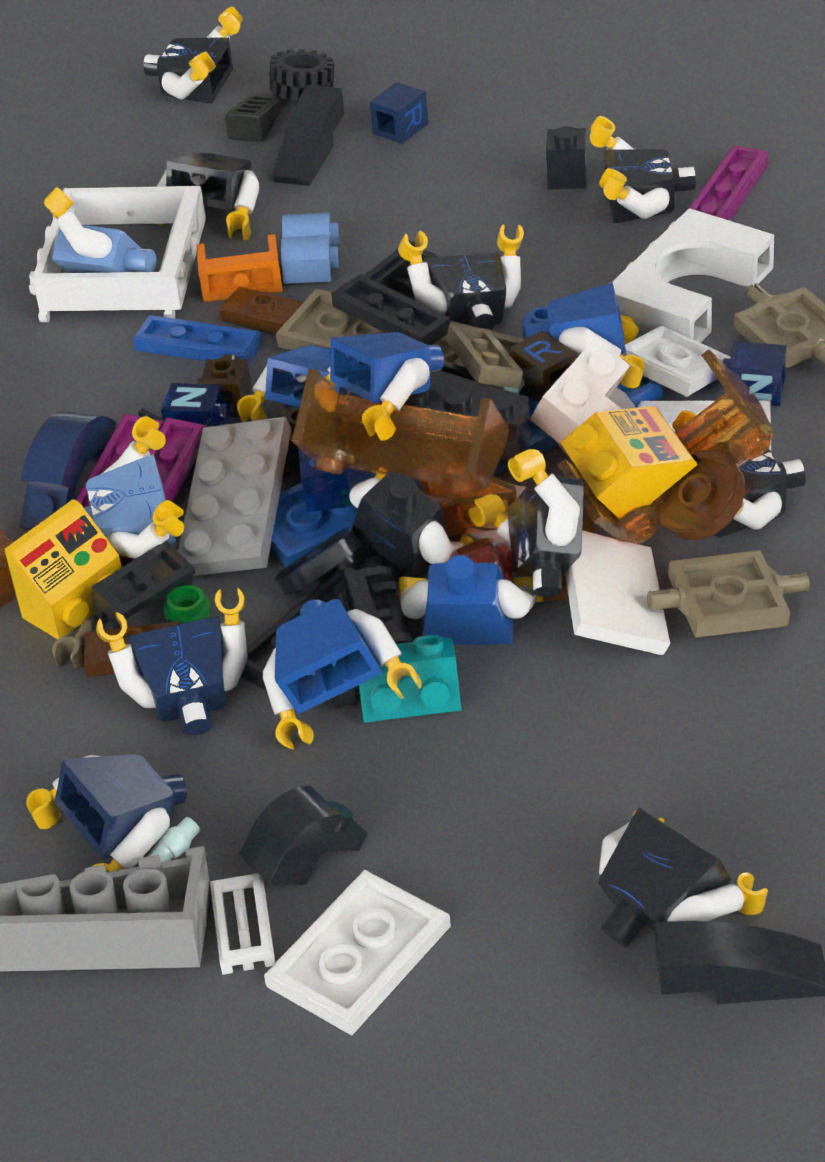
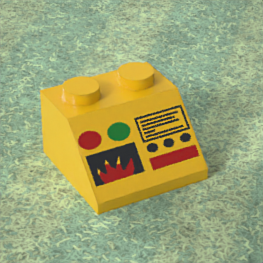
[560,406,698,525]
[4,499,122,639]

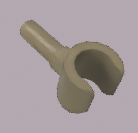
[52,619,94,669]

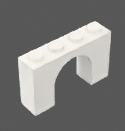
[608,208,774,343]

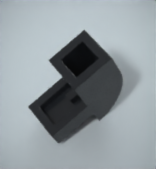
[239,786,368,885]

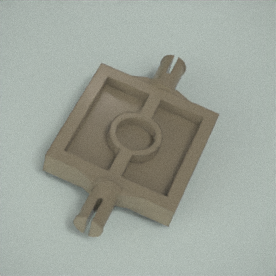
[734,283,825,370]
[647,550,810,638]

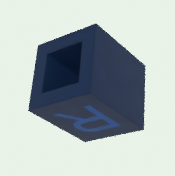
[370,82,429,144]

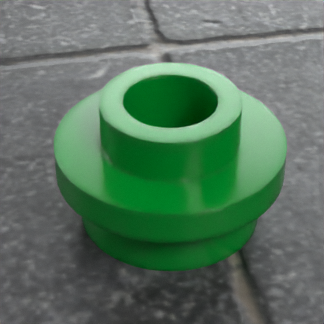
[164,585,211,624]

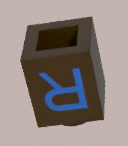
[509,330,577,402]

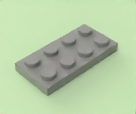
[178,417,291,576]

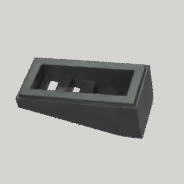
[225,94,285,142]

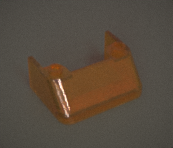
[558,349,774,544]
[292,369,510,497]

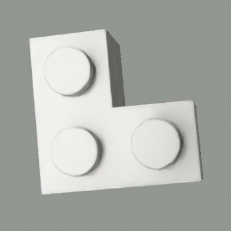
[530,338,630,444]

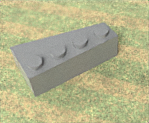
[0,846,211,972]

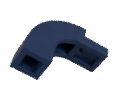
[19,411,117,530]

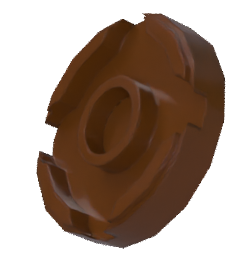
[655,450,746,540]

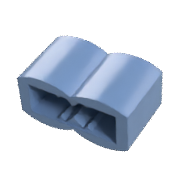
[281,212,340,284]

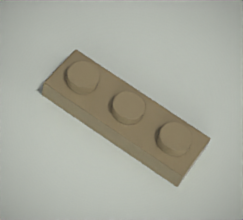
[446,325,523,390]

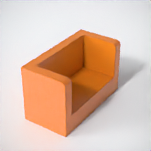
[196,234,283,302]

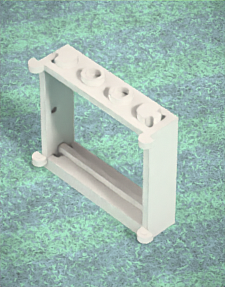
[29,186,206,322]

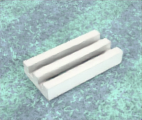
[210,873,276,975]

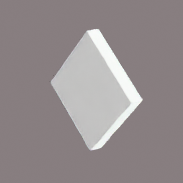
[621,325,733,397]

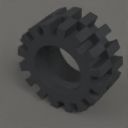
[269,49,334,101]

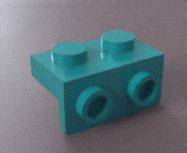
[359,635,462,723]

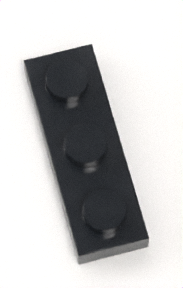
[331,274,451,345]

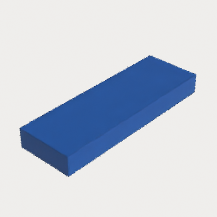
[133,315,263,365]

